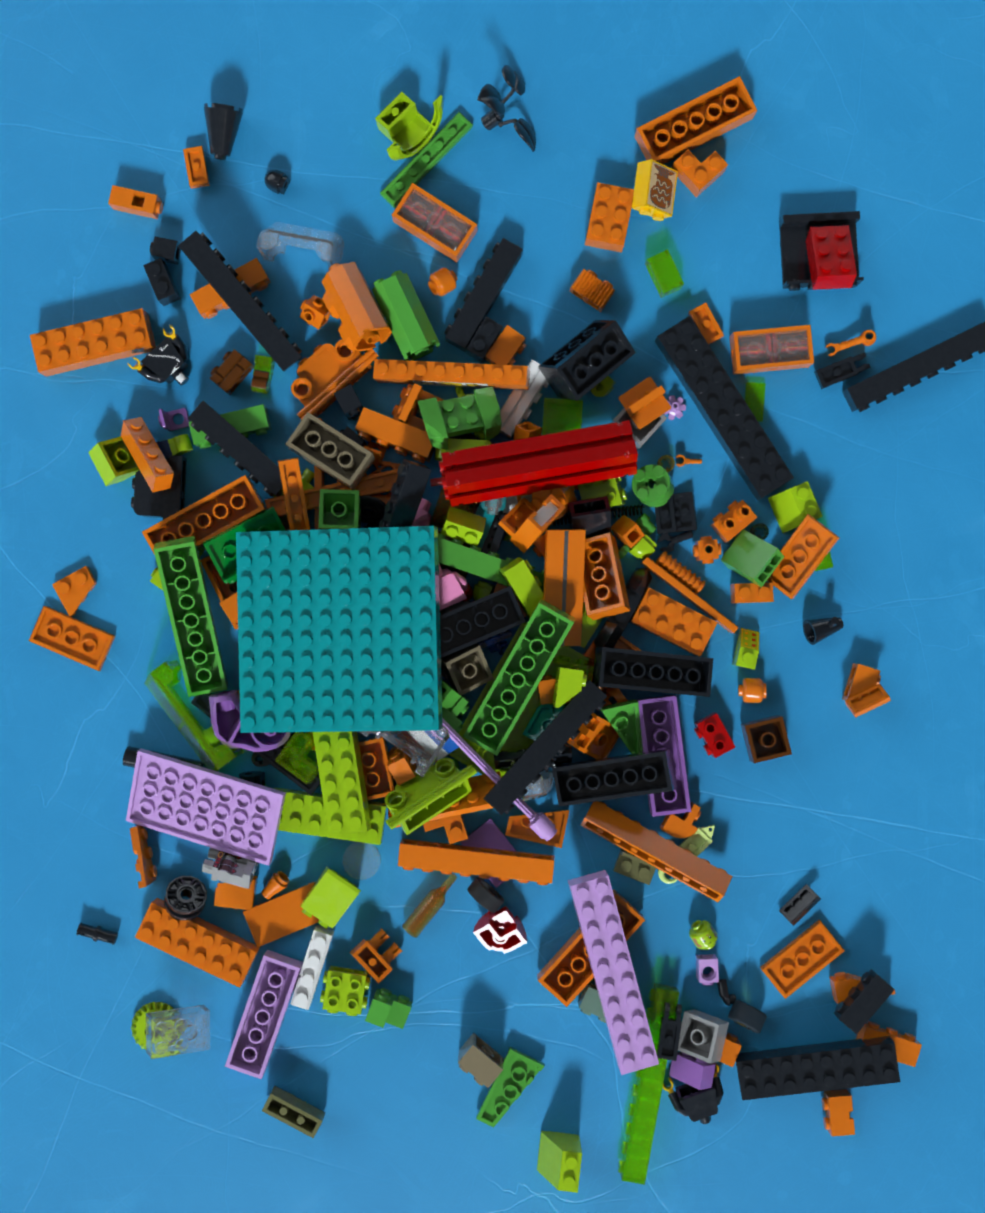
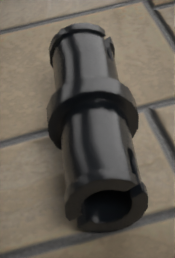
[76,923,118,945]

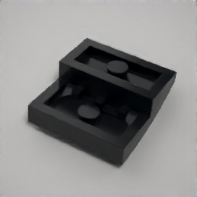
[655,492,698,534]

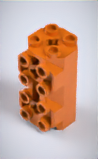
[322,262,392,351]

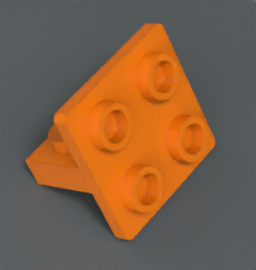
[618,377,671,430]

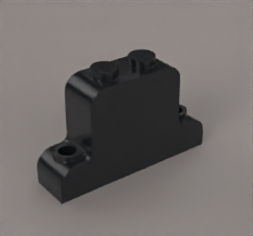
[131,455,187,520]

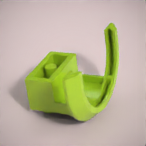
[375,92,444,161]

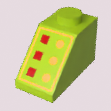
[732,628,760,670]

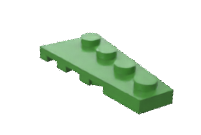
[476,1047,545,1128]

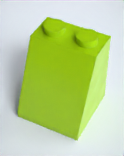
[300,866,361,929]
[537,1130,582,1193]

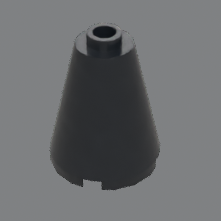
[204,103,243,160]

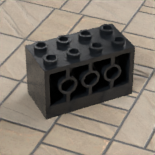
[538,320,636,401]

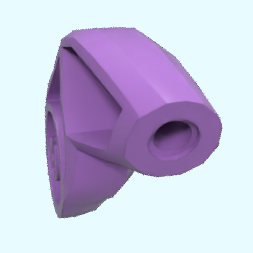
[209,690,291,752]

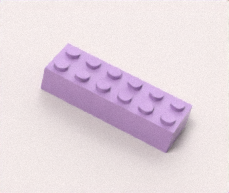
[225,950,303,1079]

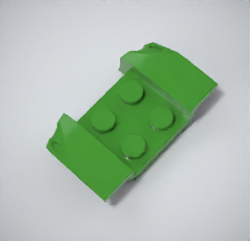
[418,386,502,450]

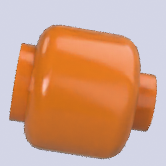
[428,267,457,297]
[738,678,766,703]

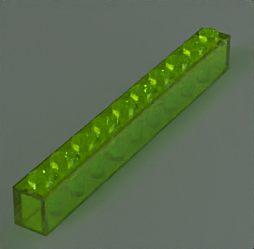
[618,983,680,1185]

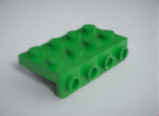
[202,506,286,584]

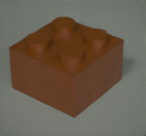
[741,715,792,763]

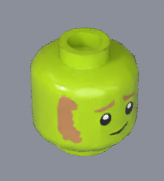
[689,920,718,950]

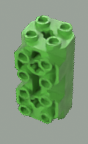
[372,270,440,361]

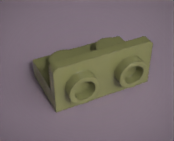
[613,849,657,885]

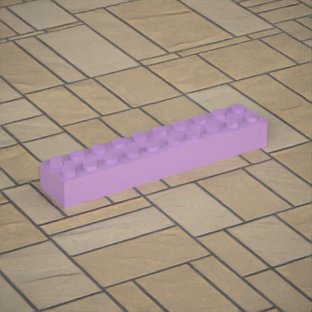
[567,870,659,1075]

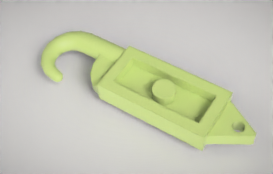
[658,825,715,884]

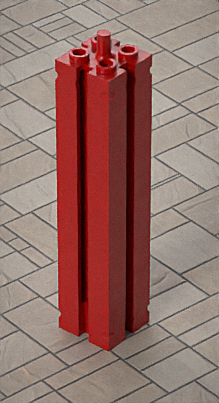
[430,420,638,507]

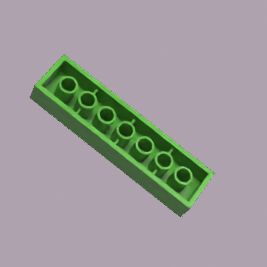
[153,536,228,697]
[463,599,575,756]

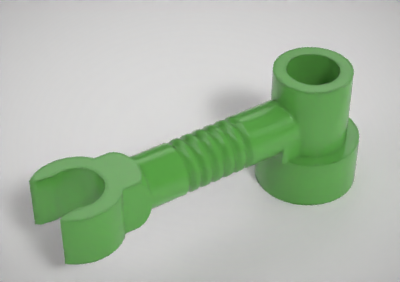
[618,513,657,559]

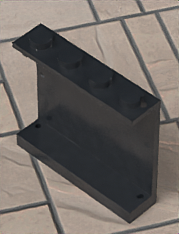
[779,211,864,291]

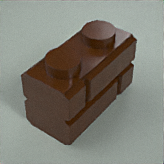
[210,349,254,395]

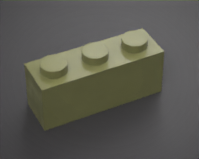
[262,1086,326,1138]

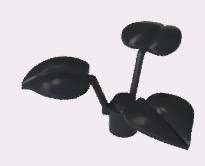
[477,65,536,152]

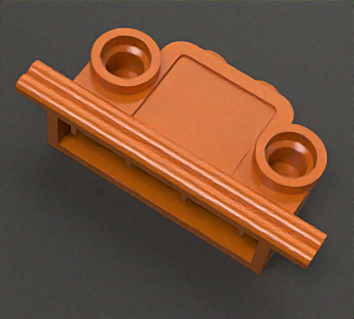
[291,339,379,420]

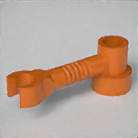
[825,330,876,357]

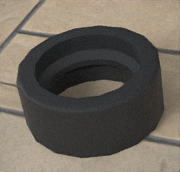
[467,877,504,913]

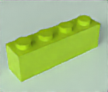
[499,557,544,619]

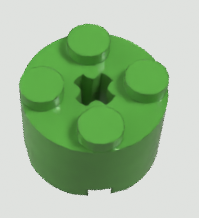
[632,464,674,507]

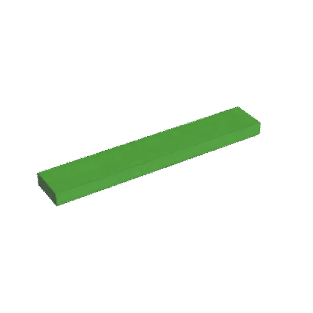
[380,112,473,208]

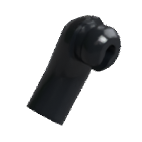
[717,979,736,1006]

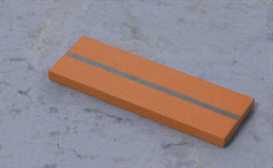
[543,529,586,646]

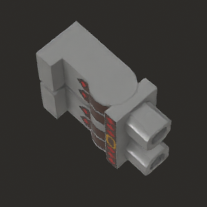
[202,848,259,889]

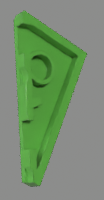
[601,699,643,754]

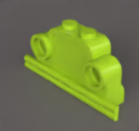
[385,758,477,835]

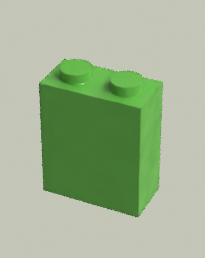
[720,529,785,588]

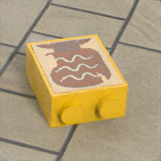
[632,159,678,221]

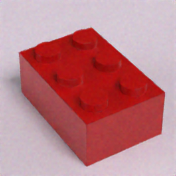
[806,225,857,290]

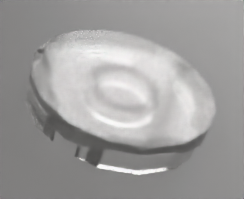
[343,842,381,880]

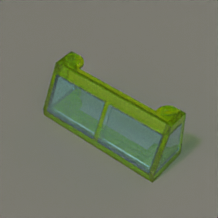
[144,660,245,772]

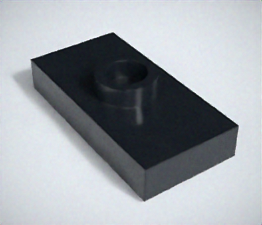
[779,884,821,926]

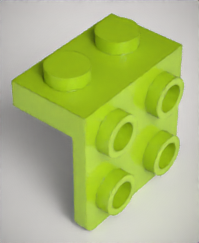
[578,477,627,507]

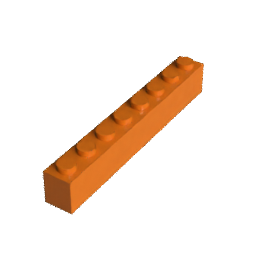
[581,801,733,902]
[398,839,555,885]

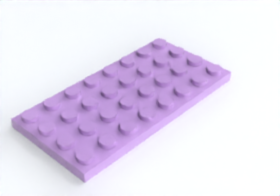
[126,748,286,866]

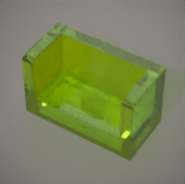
[645,249,684,298]

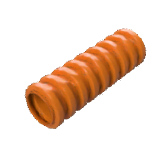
[656,551,706,594]

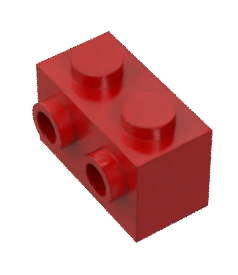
[694,712,735,758]

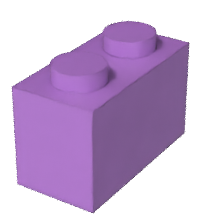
[669,1052,716,1090]

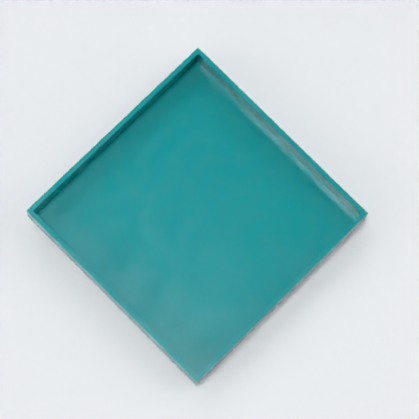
[236,526,443,733]

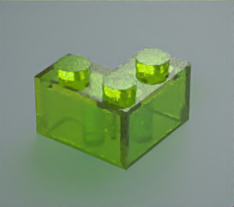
[275,732,319,784]

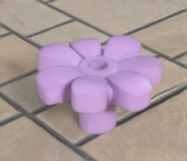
[664,395,686,420]

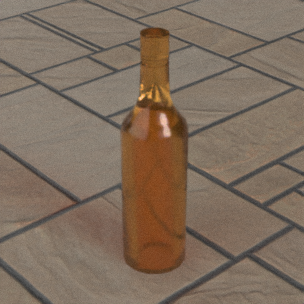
[402,873,458,938]

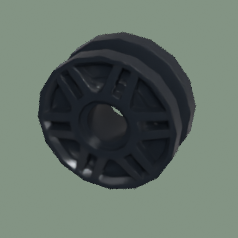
[164,876,207,920]

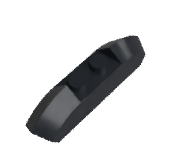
[594,568,652,648]

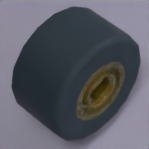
[728,1000,767,1033]

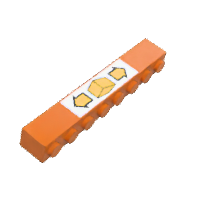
[373,359,530,390]

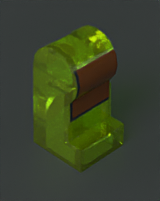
[251,355,275,394]

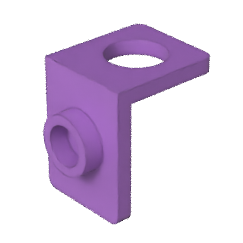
[158,408,189,432]

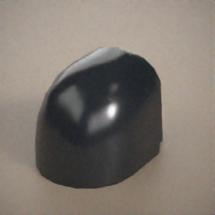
[264,170,290,195]
[239,771,265,786]

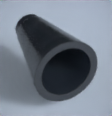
[803,617,844,645]

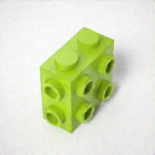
[320,966,371,1016]

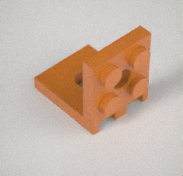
[566,700,619,759]

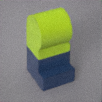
[156,434,193,460]

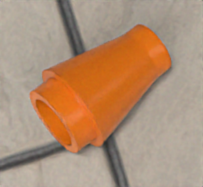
[261,871,289,899]

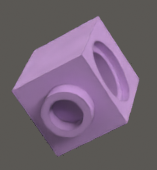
[696,954,719,986]

